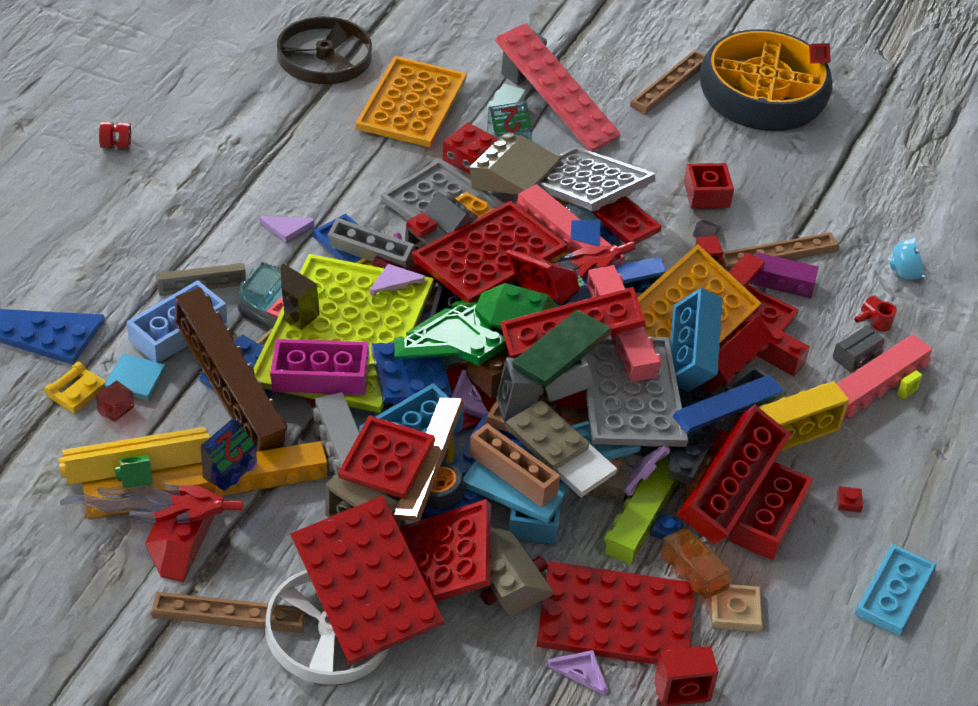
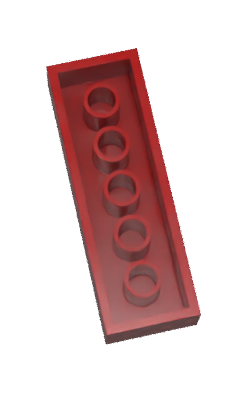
[677,405,791,545]

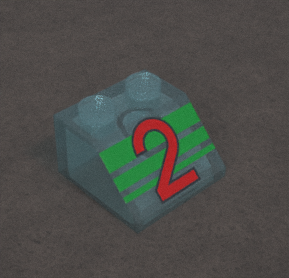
[487,101,532,141]

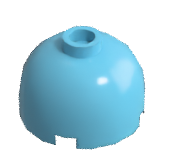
[889,238,925,281]

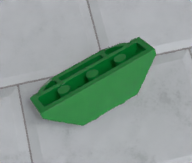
[475,283,559,329]

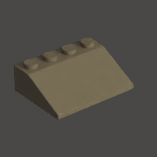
[470,133,561,194]

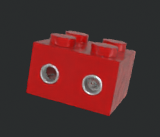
[442,122,499,175]

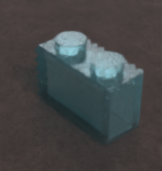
[239,261,281,310]

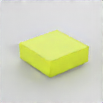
[897,370,922,399]

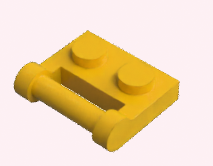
[43,362,106,414]

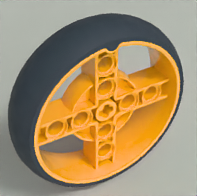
[700,29,832,131]

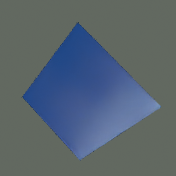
[571,220,600,246]

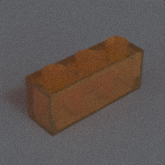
[661,527,731,600]

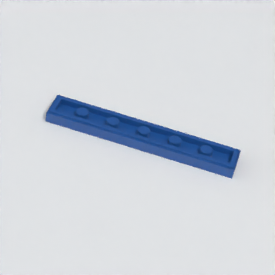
[672,375,784,433]

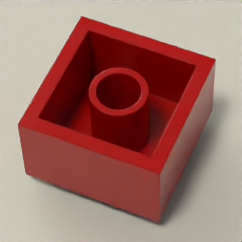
[684,163,734,209]
[654,646,719,706]

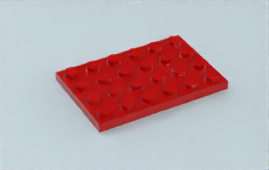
[412,201,567,303]
[290,495,444,665]
[536,561,695,665]

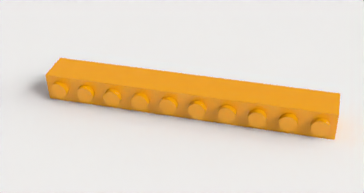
[82,441,327,519]

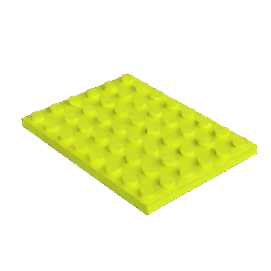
[253,254,434,413]

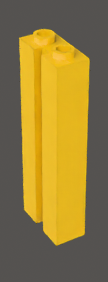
[58,427,213,485]

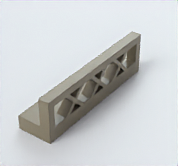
[156,263,246,296]

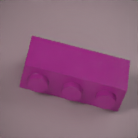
[749,252,819,298]

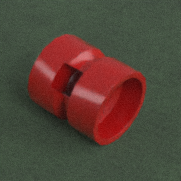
[99,122,132,149]

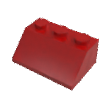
[506,250,580,304]

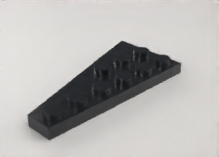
[669,388,728,485]

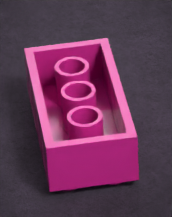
[270,339,370,395]

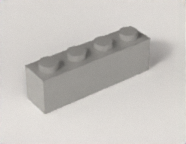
[328,218,416,269]

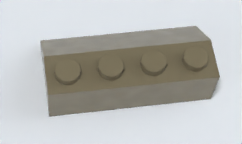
[489,527,554,618]

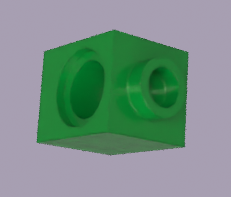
[115,454,153,489]

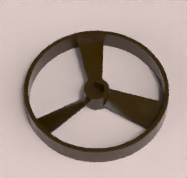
[277,16,372,84]

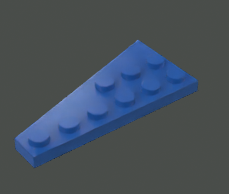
[0,309,105,365]

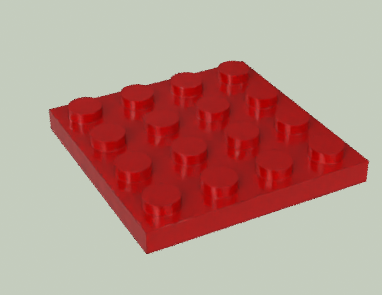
[400,499,491,602]

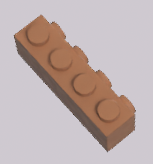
[469,423,560,507]

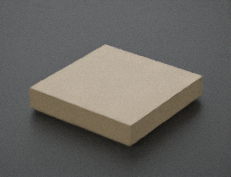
[710,583,763,632]

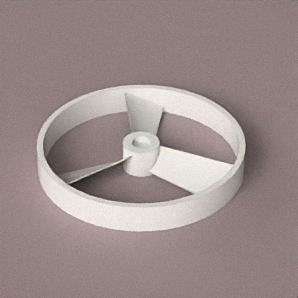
[265,570,390,685]

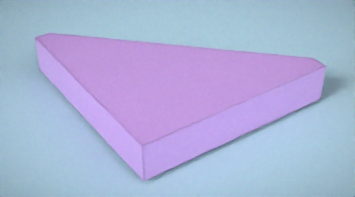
[260,216,315,243]
[370,264,425,296]
[452,369,489,419]
[623,444,670,496]
[547,650,608,695]

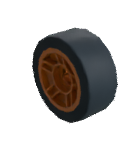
[426,463,466,509]

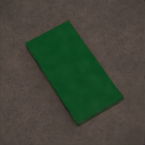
[512,310,612,387]

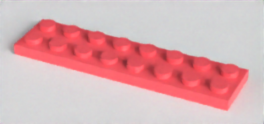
[495,23,621,152]

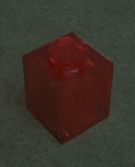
[96,380,134,422]

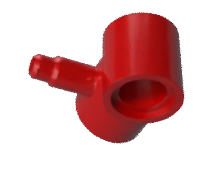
[854,295,897,332]

